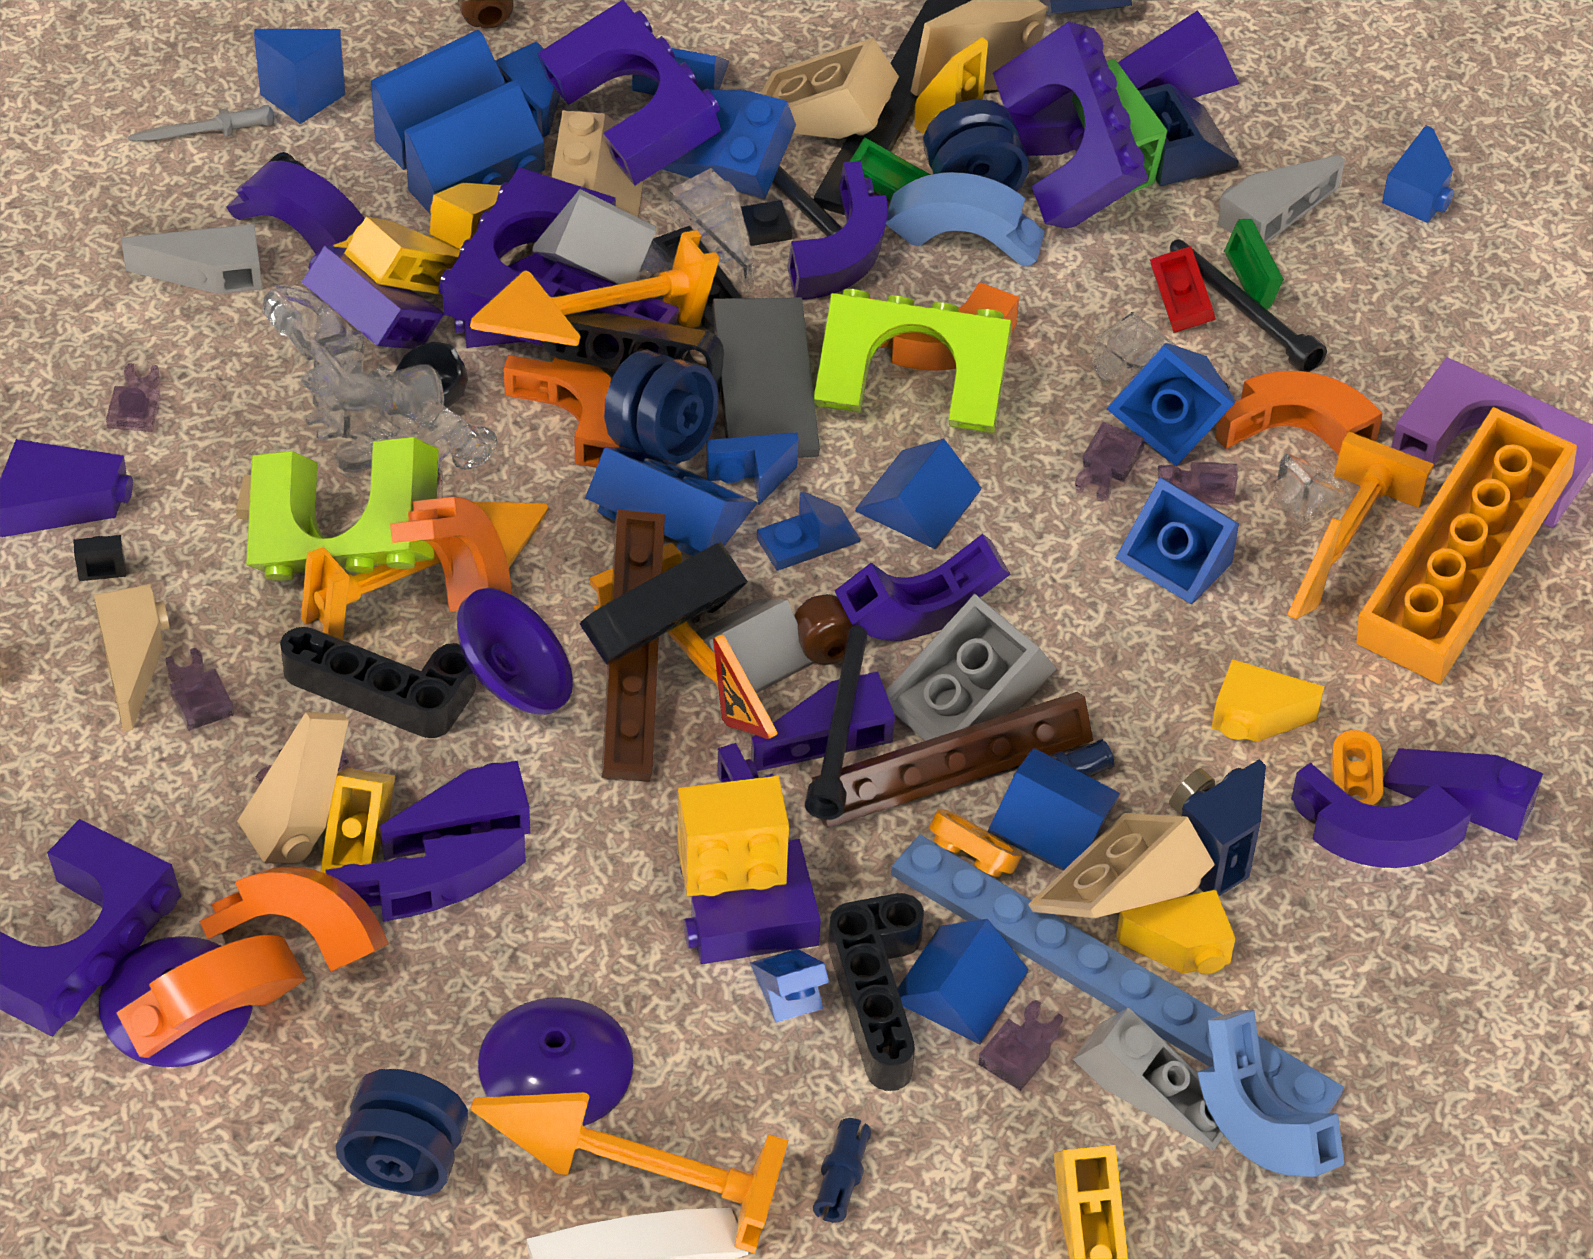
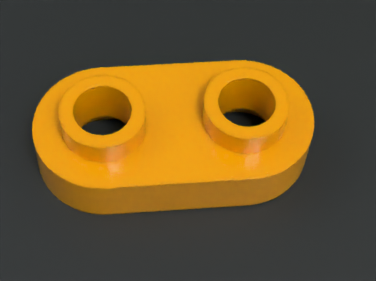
[1331,730,1383,807]
[929,808,1023,878]

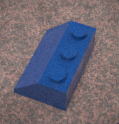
[371,30,506,170]
[404,80,545,215]
[585,447,757,556]

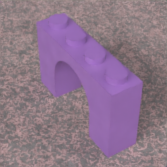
[1391,357,1593,528]

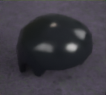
[395,341,468,413]

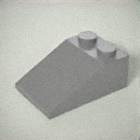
[886,594,1057,741]

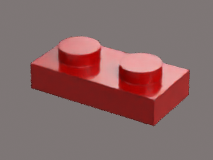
[1149,246,1216,333]

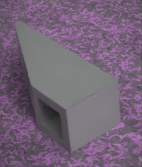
[121,224,262,294]
[1073,1007,1224,1151]

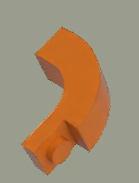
[869,282,1019,371]
[504,355,625,468]
[1215,371,1383,455]
[390,497,512,612]
[199,866,389,972]
[117,935,307,1058]

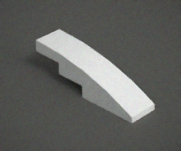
[527,1208,748,1259]

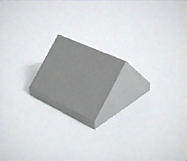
[533,189,656,285]
[696,599,813,693]

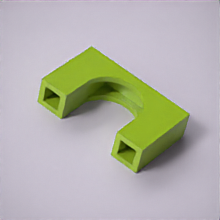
[814,289,1012,433]
[246,437,439,581]

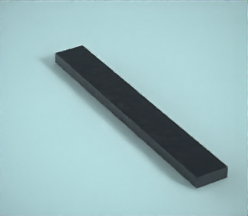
[814,0,972,215]

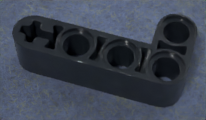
[542,310,724,399]
[580,542,748,665]
[280,627,476,738]
[828,893,924,1091]

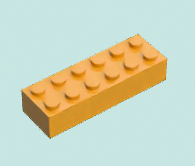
[1356,407,1577,685]

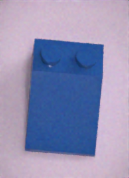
[662,90,796,199]

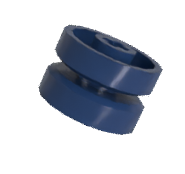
[923,99,1029,192]
[604,349,719,464]
[335,1069,468,1196]

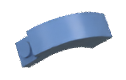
[886,172,1045,267]
[1198,1010,1345,1177]

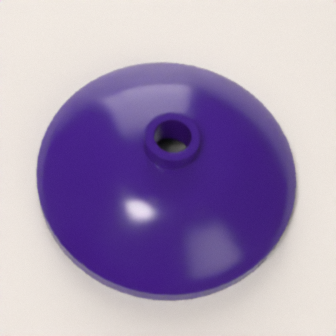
[457,588,573,715]
[99,936,253,1067]
[478,997,633,1126]

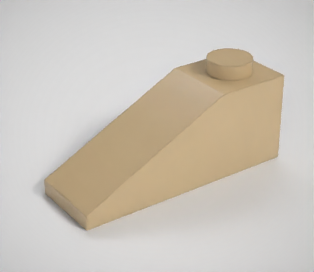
[94,584,170,732]
[237,712,349,863]

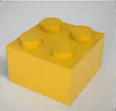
[677,776,789,897]

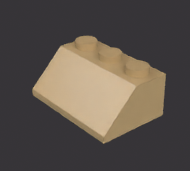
[551,110,644,217]

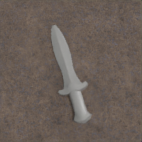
[128,105,274,141]

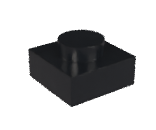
[739,200,792,246]
[73,535,126,581]

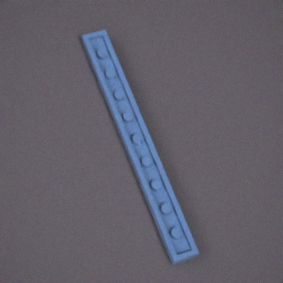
[891,834,1344,1113]

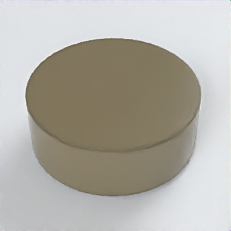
[1169,768,1215,816]

